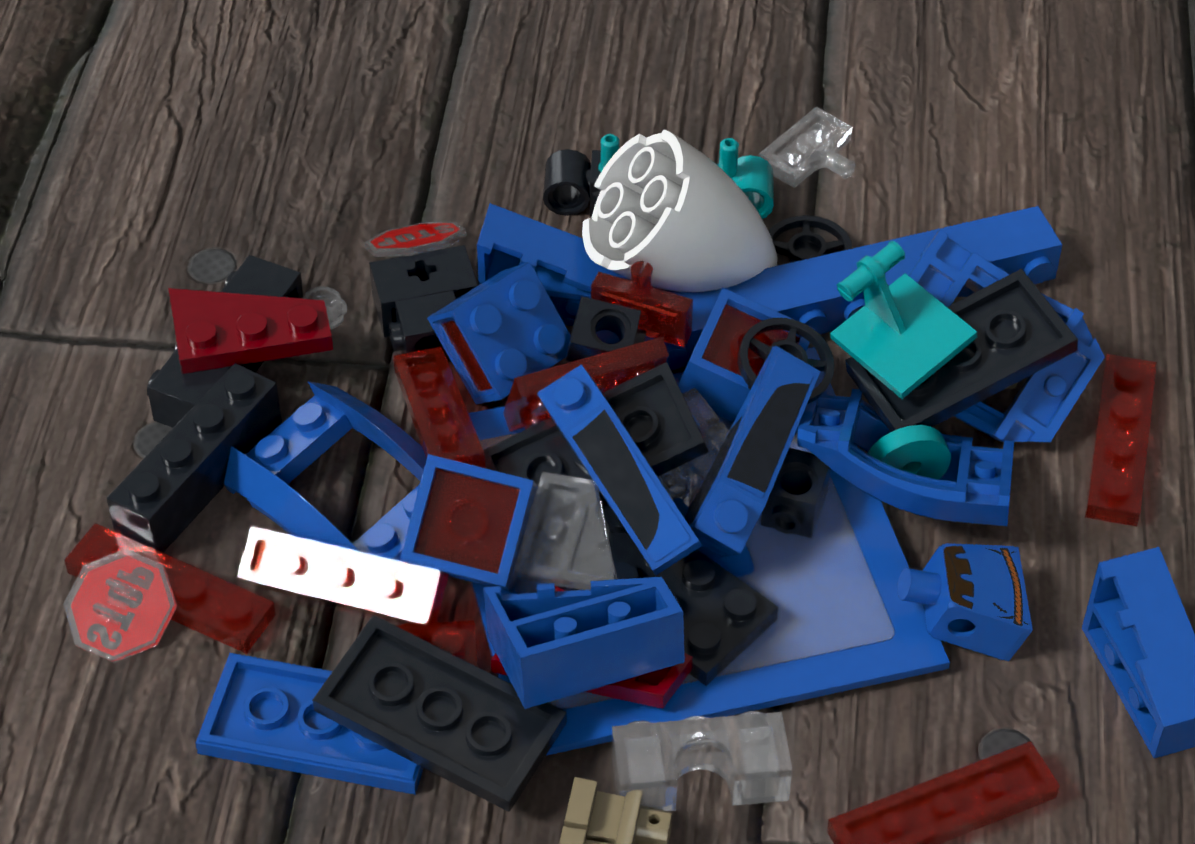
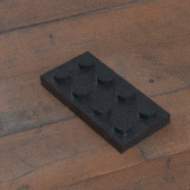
[845,269,1078,432]
[478,362,709,539]
[544,501,778,686]
[312,615,567,812]

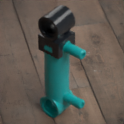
[543,134,774,219]

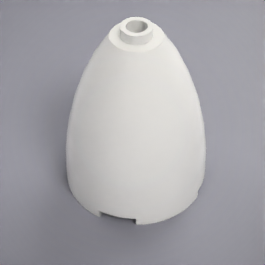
[582,129,777,292]

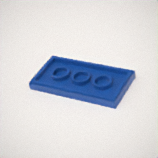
[195,653,424,795]

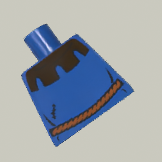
[898,543,1033,661]

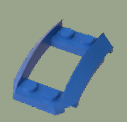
[908,229,1105,443]
[224,381,431,584]
[797,389,1014,526]

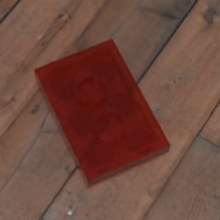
[503,337,669,432]

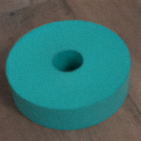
[867,425,951,479]

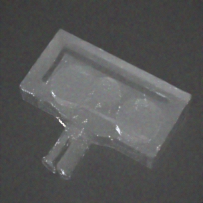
[759,107,856,188]

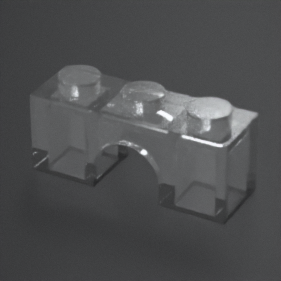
[611,711,792,811]

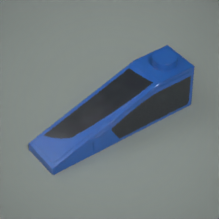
[684,346,821,557]
[537,364,702,575]

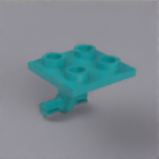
[830,241,977,399]

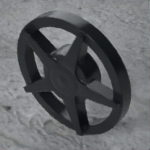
[769,215,852,266]
[737,318,834,404]

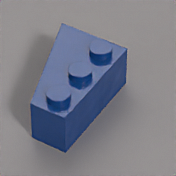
[477,203,634,326]
[1082,547,1195,759]
[483,577,685,709]

